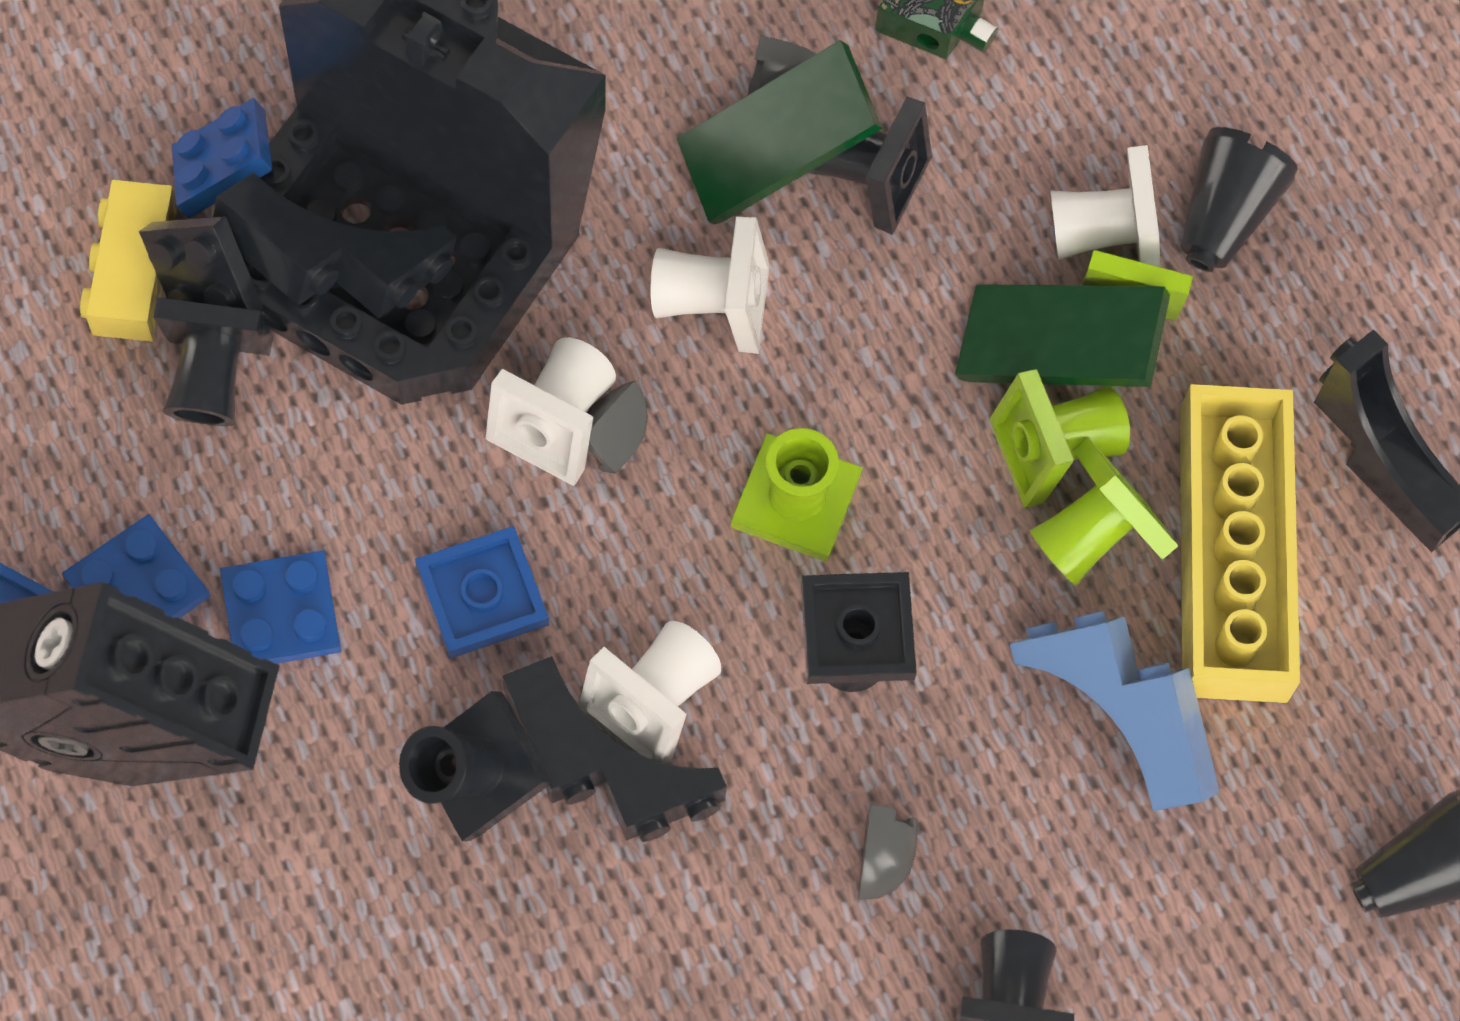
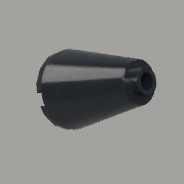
[1180,127,1298,272]
[1350,789,1460,918]

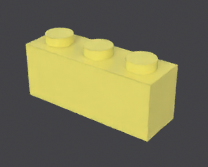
[80,180,178,342]

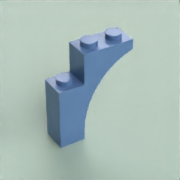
[1010,611,1220,811]

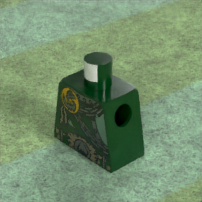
[875,0,999,60]

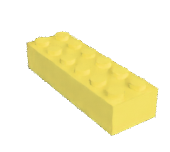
[1180,384,1300,703]

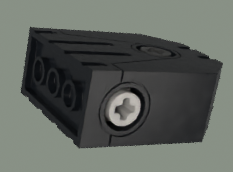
[0,582,280,786]

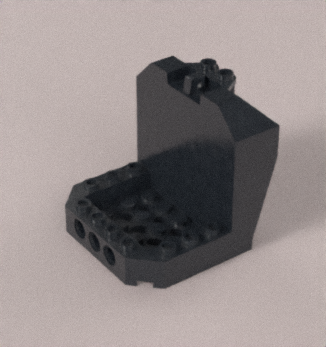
[243,0,606,405]

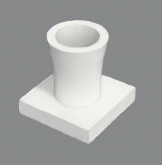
[1050,145,1161,267]
[651,217,770,354]
[485,337,616,486]
[579,621,721,764]

